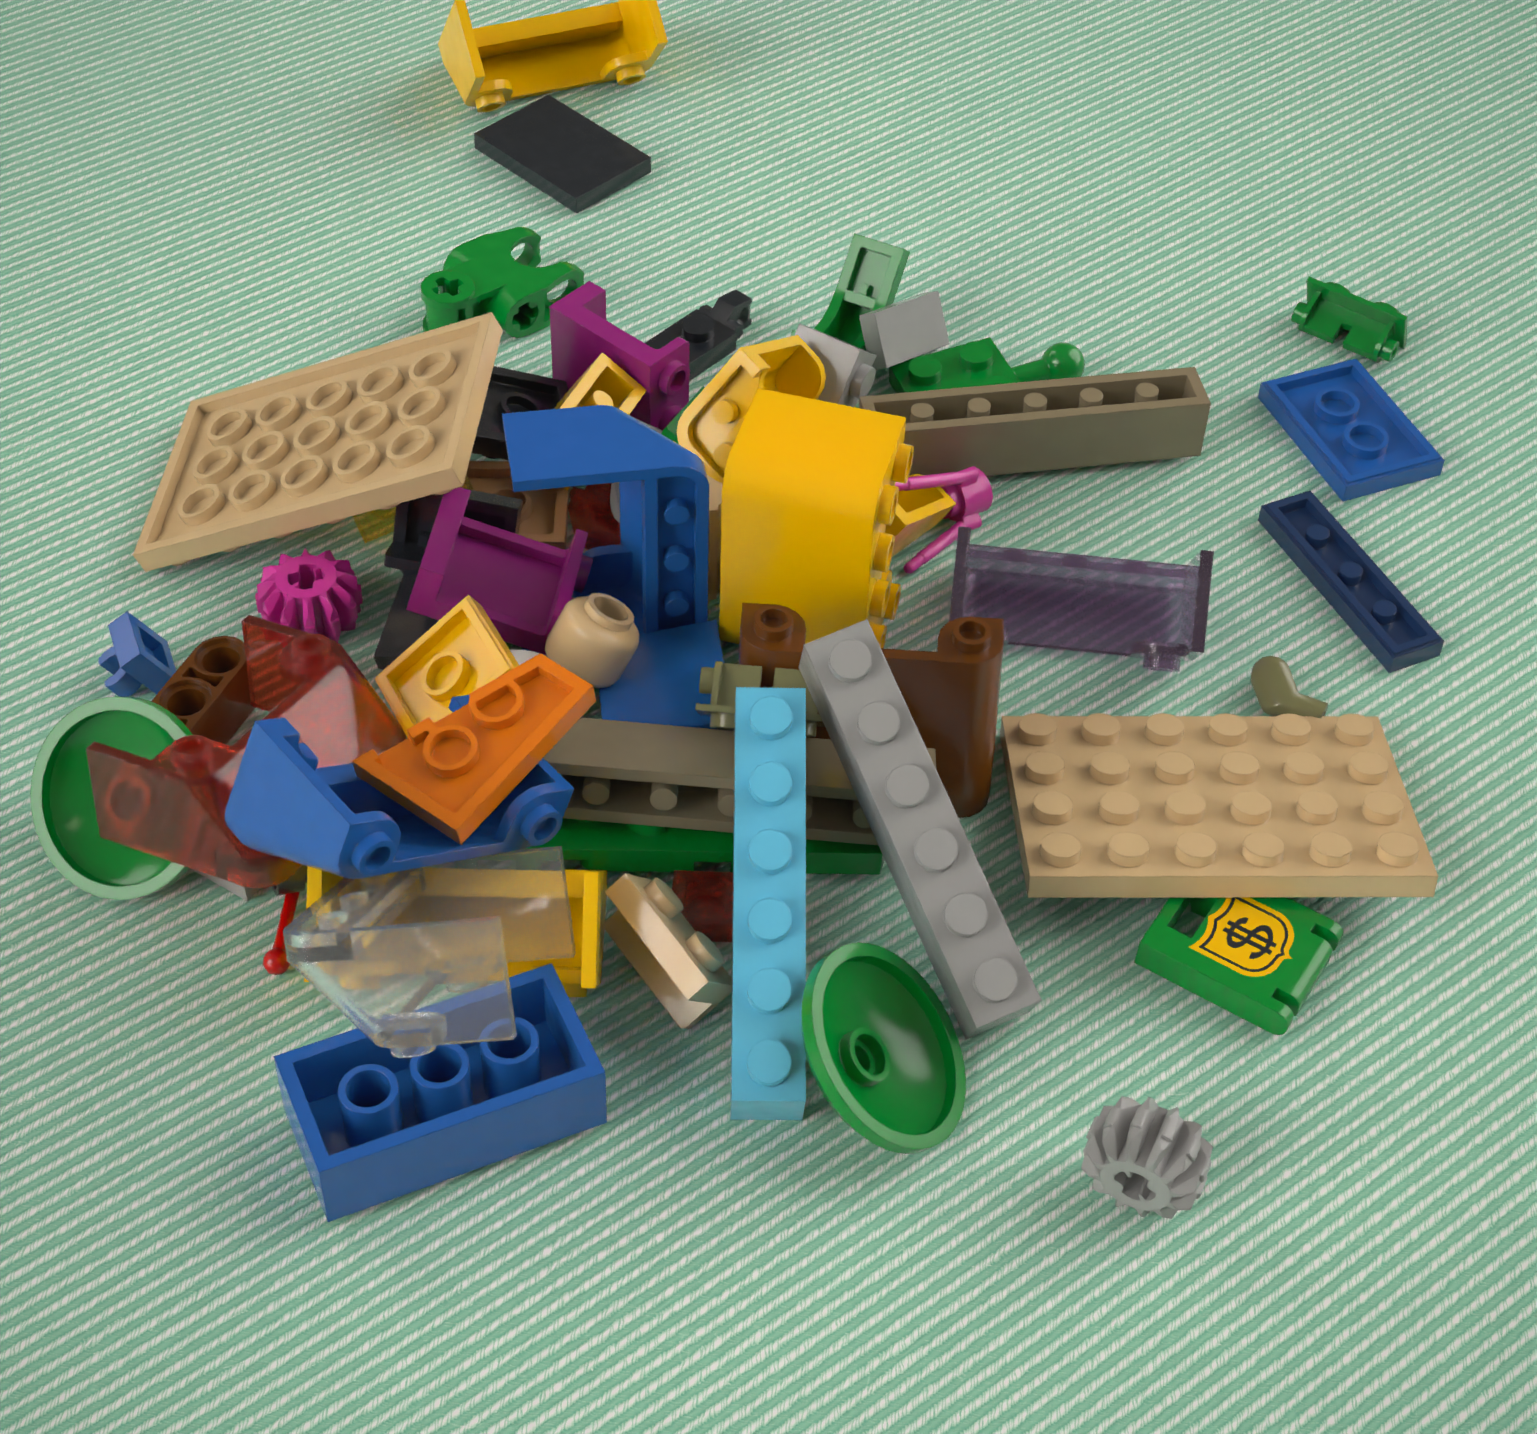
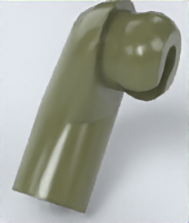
[1251,656,1328,718]

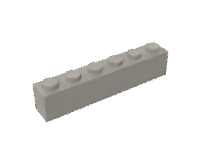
[799,619,1042,1039]

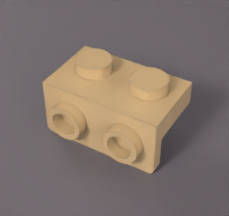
[604,873,732,1029]

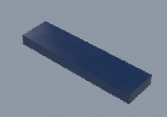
[1258,490,1444,673]

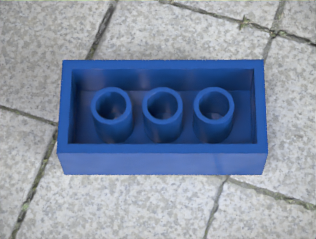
[273,963,607,1222]

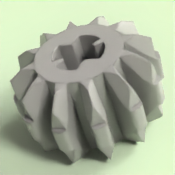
[1081,1096,1213,1219]

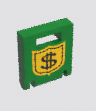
[1134,897,1343,1035]

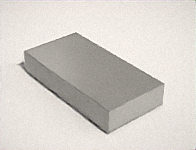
[859,291,950,370]

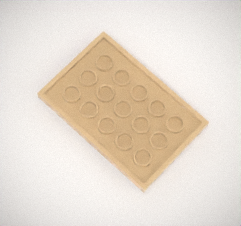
[133,312,503,572]
[1000,713,1438,898]

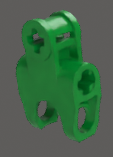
[421,227,584,338]

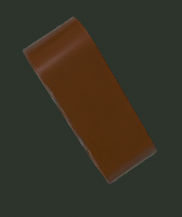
[143,636,259,805]

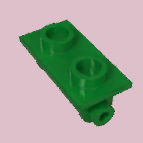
[1291,277,1408,363]

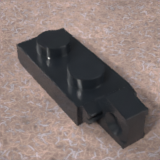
[645,290,752,381]

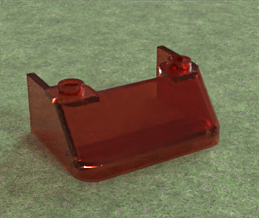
[86,615,406,888]

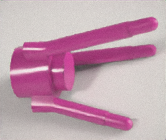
[895,466,993,574]

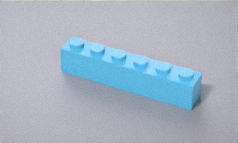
[730,687,806,1120]

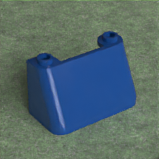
[224,695,575,879]

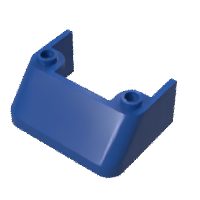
[502,405,709,657]

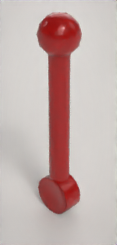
[263,892,300,975]

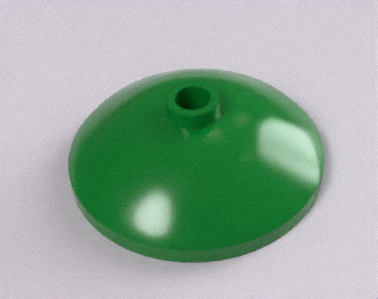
[30,696,213,900]
[801,942,966,1154]

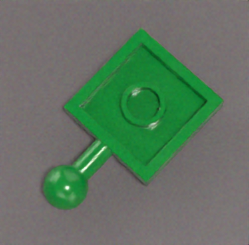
[889,337,1085,393]

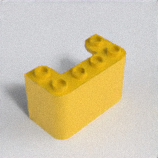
[719,388,914,648]

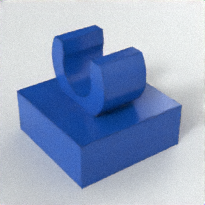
[98,611,176,697]

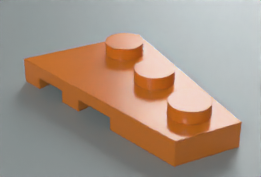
[352,653,596,845]

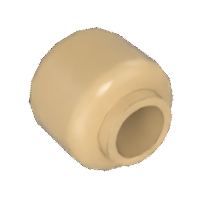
[545,593,639,689]

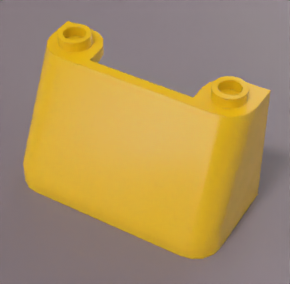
[677,335,956,557]

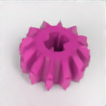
[255,547,363,650]

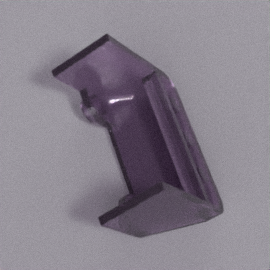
[948,527,1214,672]

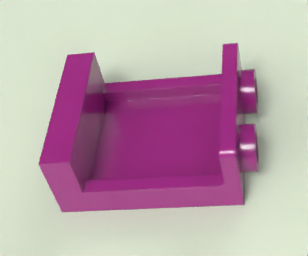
[549,281,690,431]
[406,487,593,655]

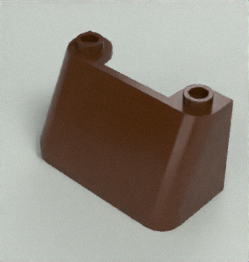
[738,603,1004,818]

